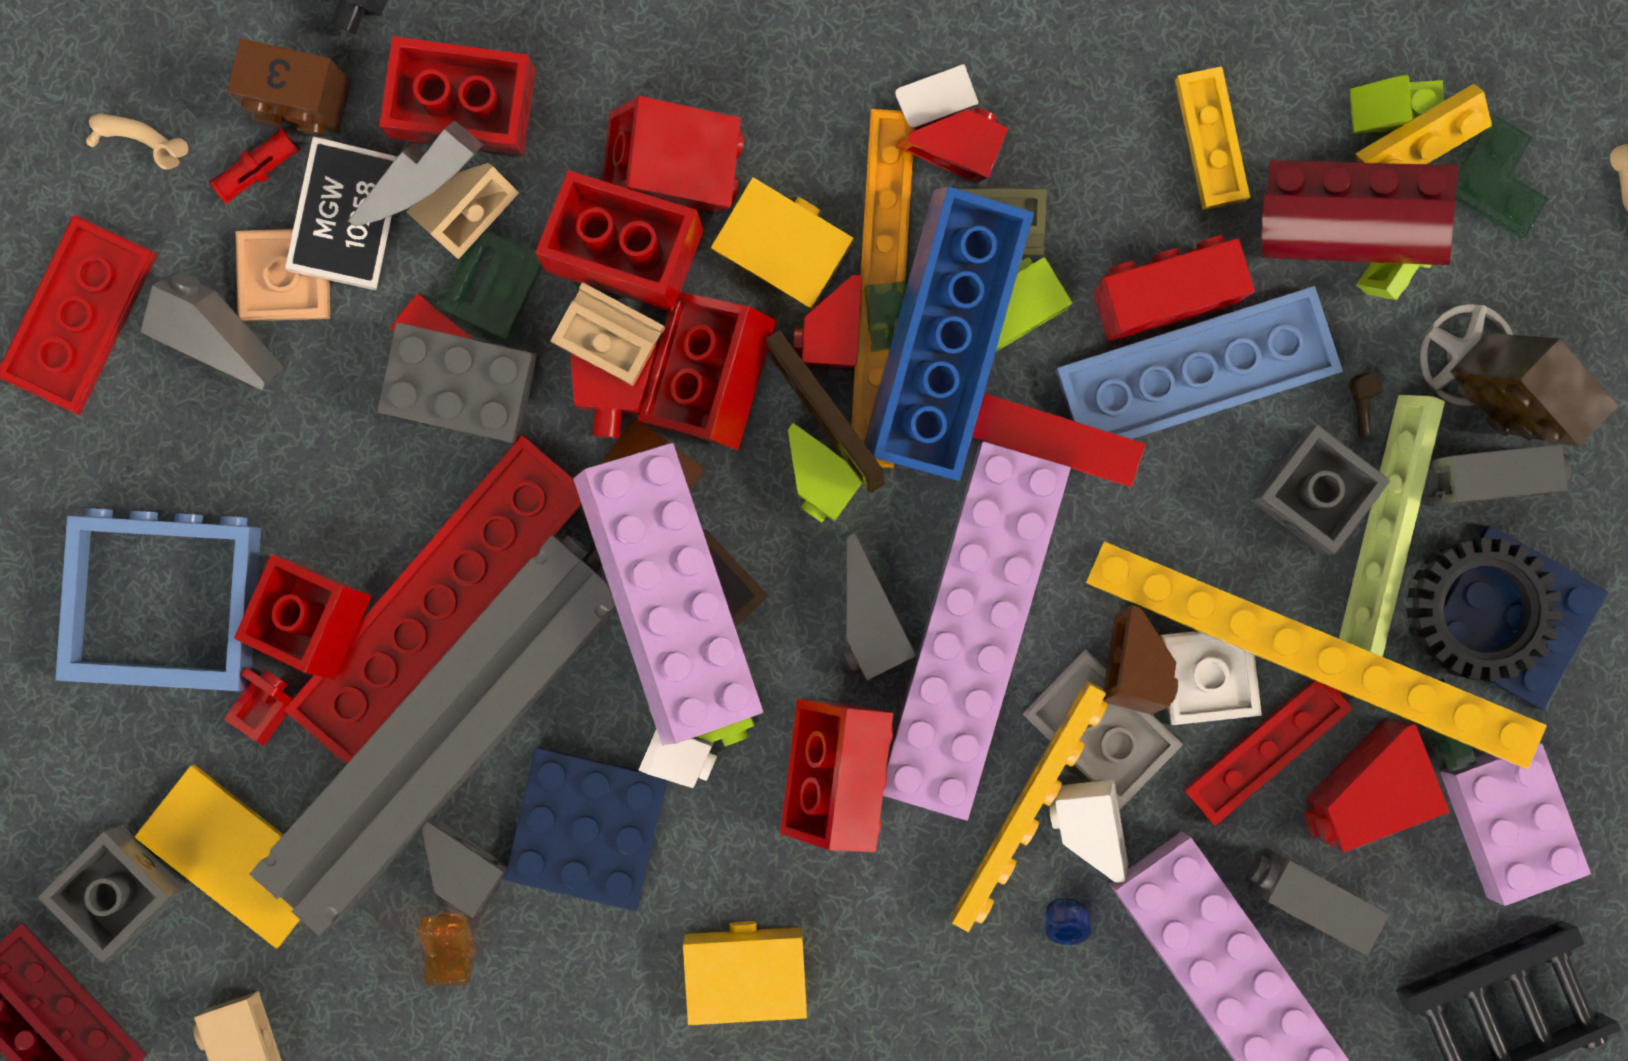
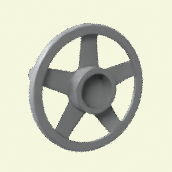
[1420,304,1513,406]

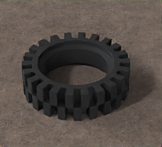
[1406,538,1562,681]

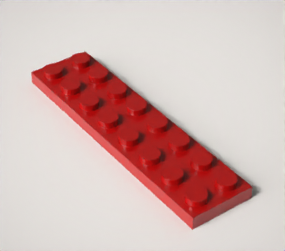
[285,435,582,764]

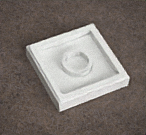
[1160,631,1262,725]

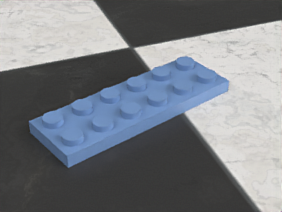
[1055,286,1343,439]

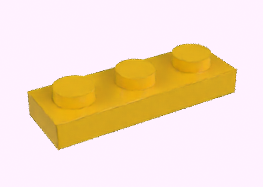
[1175,66,1250,210]
[1355,84,1492,164]

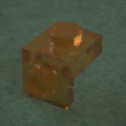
[418,913,475,985]

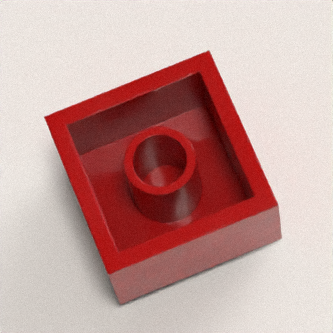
[234,554,372,680]

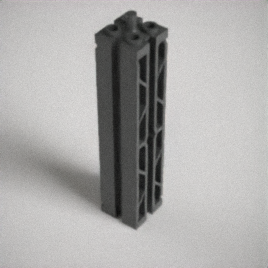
[249,535,617,937]

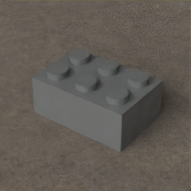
[377,322,538,443]

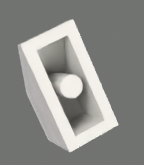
[639,729,717,788]
[1050,779,1129,883]

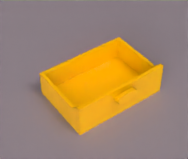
[711,177,854,310]
[683,921,807,1025]

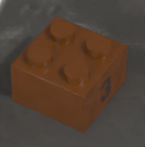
[227,38,351,137]

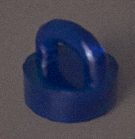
[1045,898,1091,945]

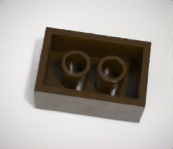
[1450,333,1619,446]

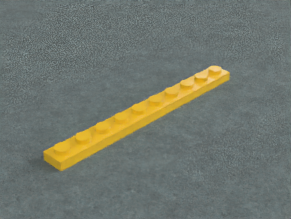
[1086,541,1547,769]

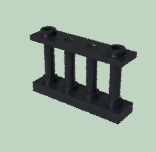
[1396,920,1621,1061]

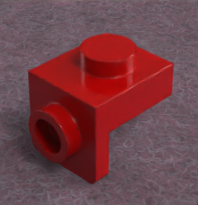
[224,667,293,746]

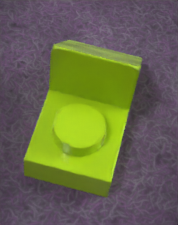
[1350,75,1444,134]

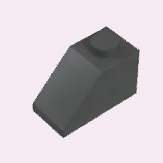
[422,817,508,918]

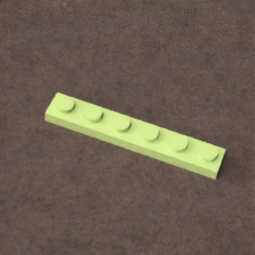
[1339,395,1445,657]

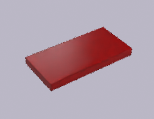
[0,214,158,415]

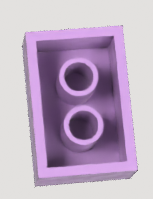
[1440,743,1591,906]

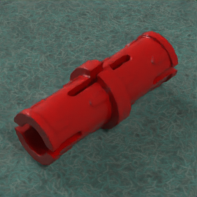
[209,128,300,205]

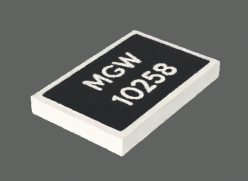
[285,137,397,290]

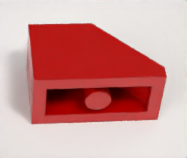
[896,108,1008,183]
[793,275,862,370]

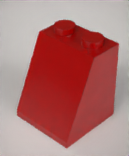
[602,96,744,213]
[1304,718,1450,852]

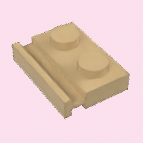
[551,282,665,386]

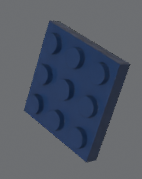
[1420,525,1609,710]
[504,747,668,912]

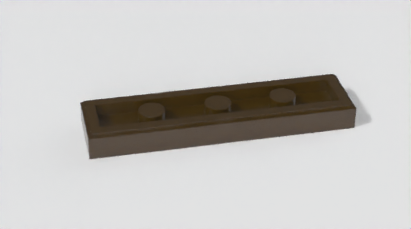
[766,330,885,493]

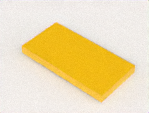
[135,764,300,949]

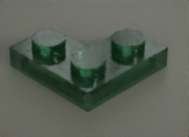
[1455,114,1549,239]

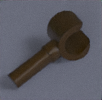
[1349,372,1382,437]

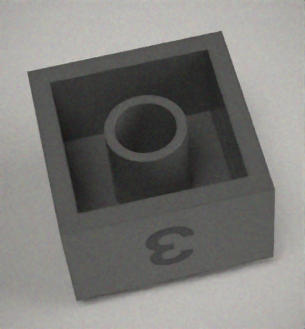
[1250,425,1391,555]
[37,825,186,963]

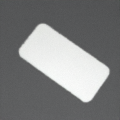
[896,64,978,127]

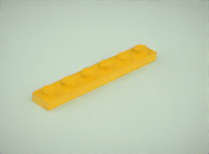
[952,679,1108,932]

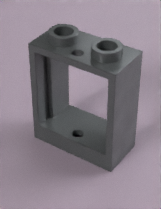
[1426,444,1571,507]
[1248,849,1390,956]

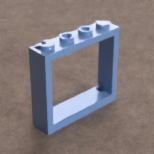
[55,508,261,691]

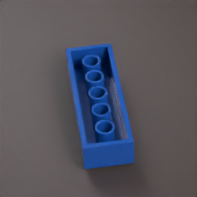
[864,186,1034,481]

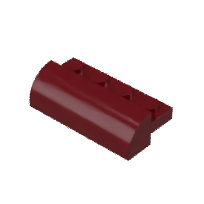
[1262,160,1458,265]
[0,923,148,1061]

